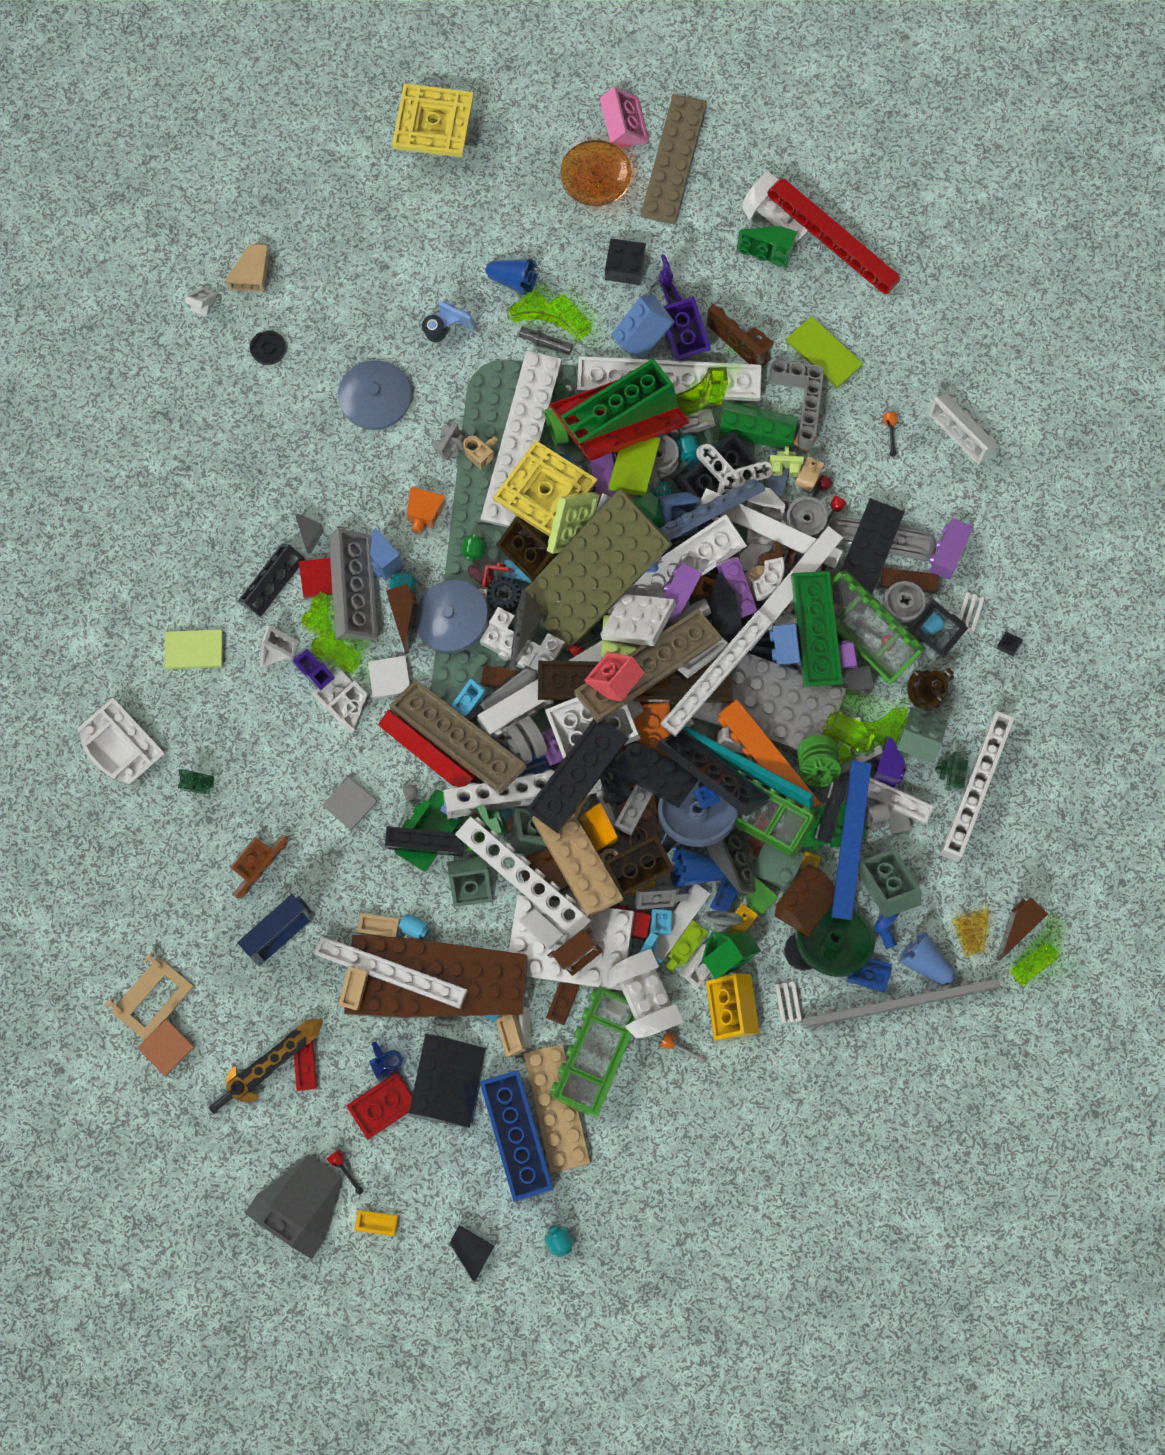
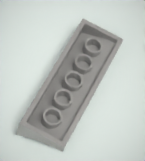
[329,528,378,641]

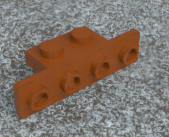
[230,834,288,899]

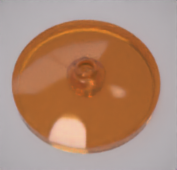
[560,140,631,206]

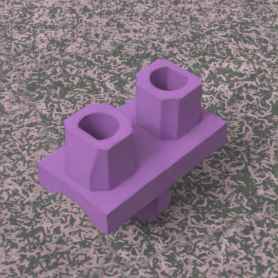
[541,728,564,767]

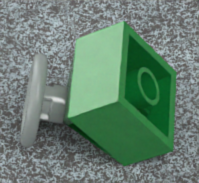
[702,911,761,980]

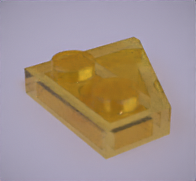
[951,908,989,958]

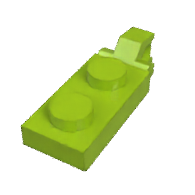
[666,920,709,972]

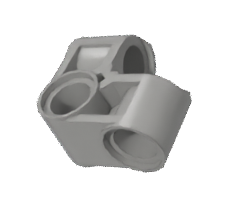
[864,803,890,830]

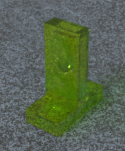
[1009,941,1061,987]

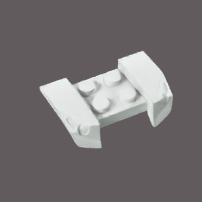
[742,171,808,243]
[607,949,684,1038]

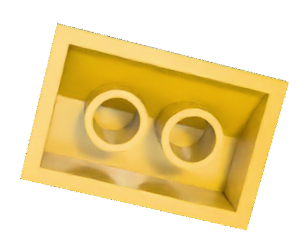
[706,973,760,1041]

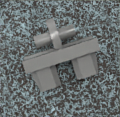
[432,422,464,460]

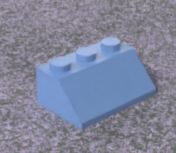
[611,295,675,359]

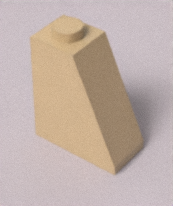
[226,243,270,292]

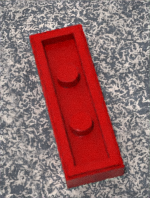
[294,1040,317,1091]

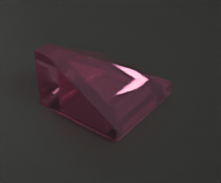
[468,564,484,585]

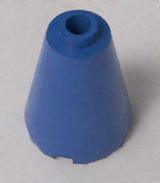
[486,259,537,296]
[671,848,725,887]

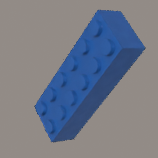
[480,1070,553,1203]

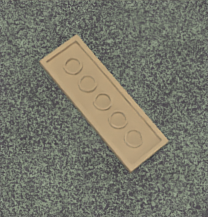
[532,814,623,918]
[524,1044,590,1173]

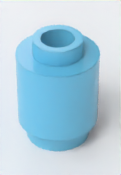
[919,612,945,638]
[399,914,429,939]

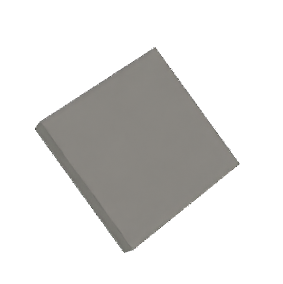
[322,777,378,831]

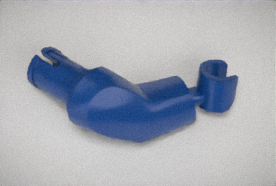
[874,913,900,949]

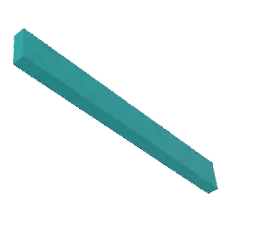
[683,726,814,809]

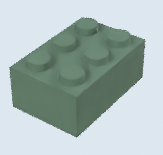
[897,707,947,763]
[859,848,921,918]

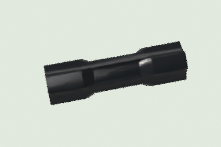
[813,782,847,844]

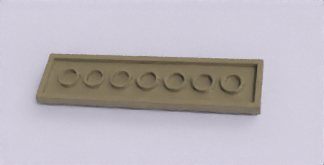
[641,94,707,225]
[574,609,722,723]
[389,680,527,794]

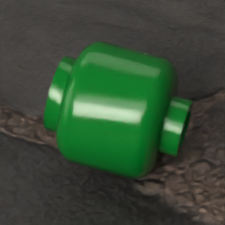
[460,533,487,562]

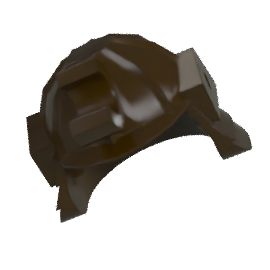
[907,668,954,711]

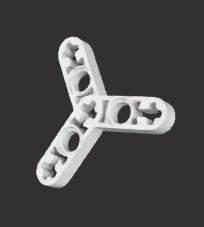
[696,444,772,522]

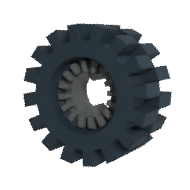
[487,577,521,612]

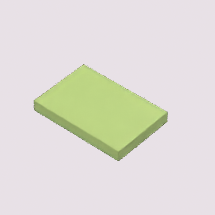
[164,629,223,670]

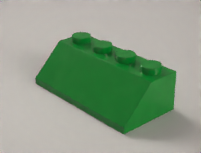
[719,401,798,451]

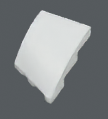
[311,668,367,733]

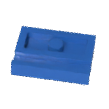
[846,958,892,992]

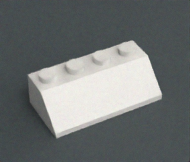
[928,394,998,465]

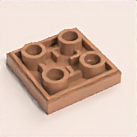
[137,1019,195,1077]

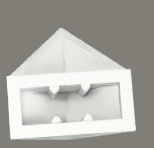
[260,626,299,668]

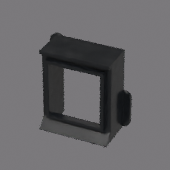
[906,599,968,658]

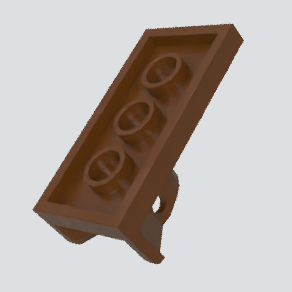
[706,304,774,368]
[616,788,658,853]

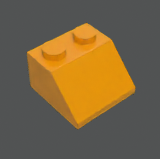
[579,803,618,855]

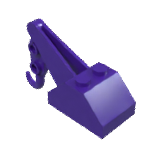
[658,254,711,361]

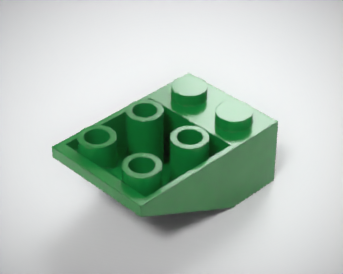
[737,226,797,267]

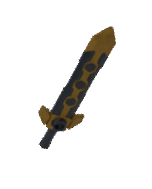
[208,1019,323,1114]

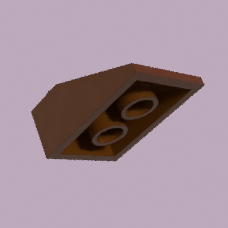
[386,584,418,654]
[996,897,1048,961]

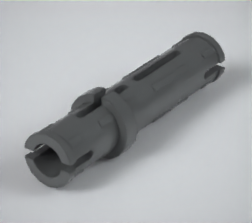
[519,326,573,355]

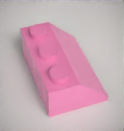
[600,87,649,147]

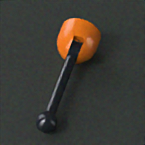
[883,412,898,457]

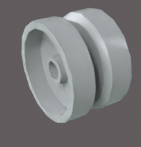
[653,434,679,481]
[786,497,828,539]
[882,581,926,628]
[503,716,547,764]

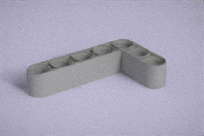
[769,360,824,450]

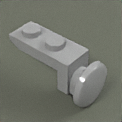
[663,409,716,441]

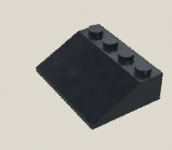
[672,432,764,523]
[409,1034,486,1128]

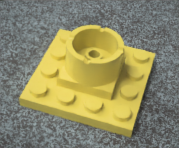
[392,83,474,158]
[493,440,597,537]

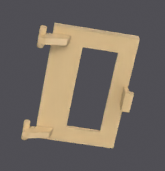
[105,952,194,1040]

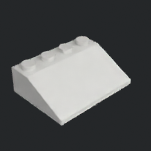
[545,697,641,759]

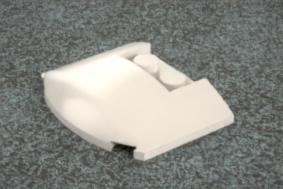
[77,698,165,785]

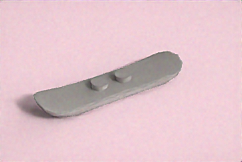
[829,517,936,561]

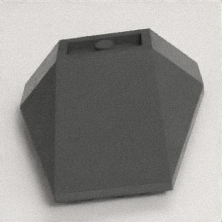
[245,1154,342,1259]

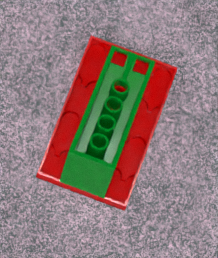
[549,358,689,461]

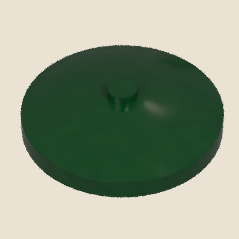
[795,905,875,977]

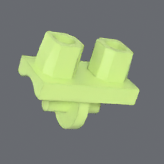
[769,446,804,477]

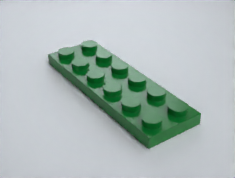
[791,571,843,688]

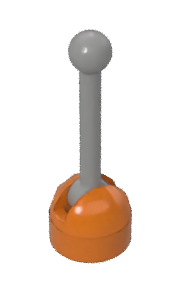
[660,1032,706,1063]

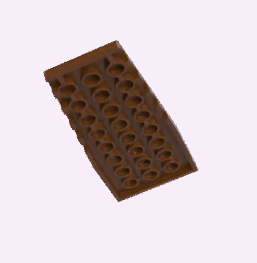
[344,935,528,1018]

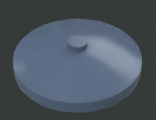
[338,361,411,430]
[415,580,489,653]
[658,780,737,847]

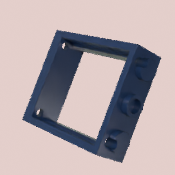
[237,894,313,967]

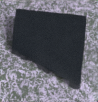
[449,1225,495,1281]

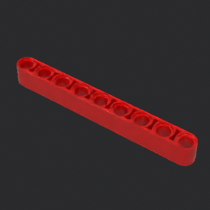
[767,178,900,294]

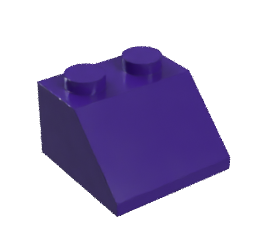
[873,736,906,788]

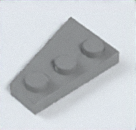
[834,745,883,783]

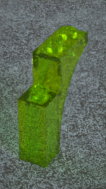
[508,289,592,342]
[676,367,728,416]
[301,591,362,675]
[823,707,908,752]

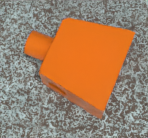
[407,487,446,534]

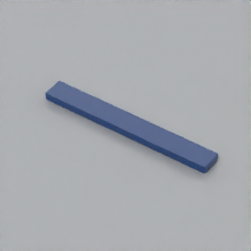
[831,761,872,920]

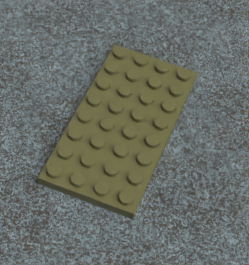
[525,489,672,651]

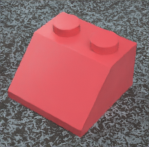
[584,652,644,702]

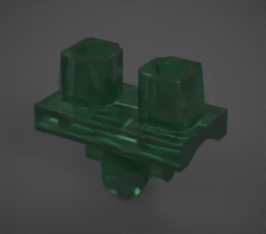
[935,753,968,791]
[178,769,214,795]

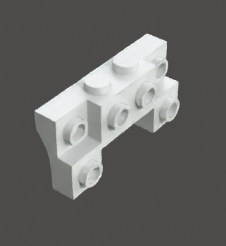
[480,607,565,673]

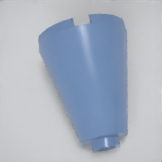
[899,931,955,985]

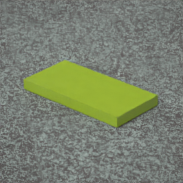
[785,316,863,389]
[609,437,661,496]

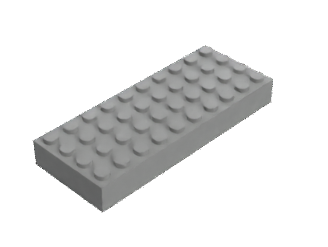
[649,624,846,756]

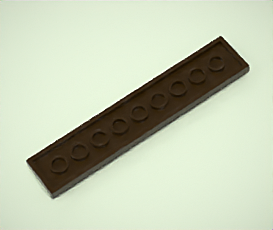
[538,660,733,703]

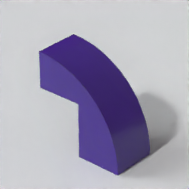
[291,648,335,690]

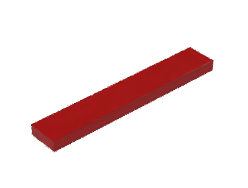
[378,710,475,787]

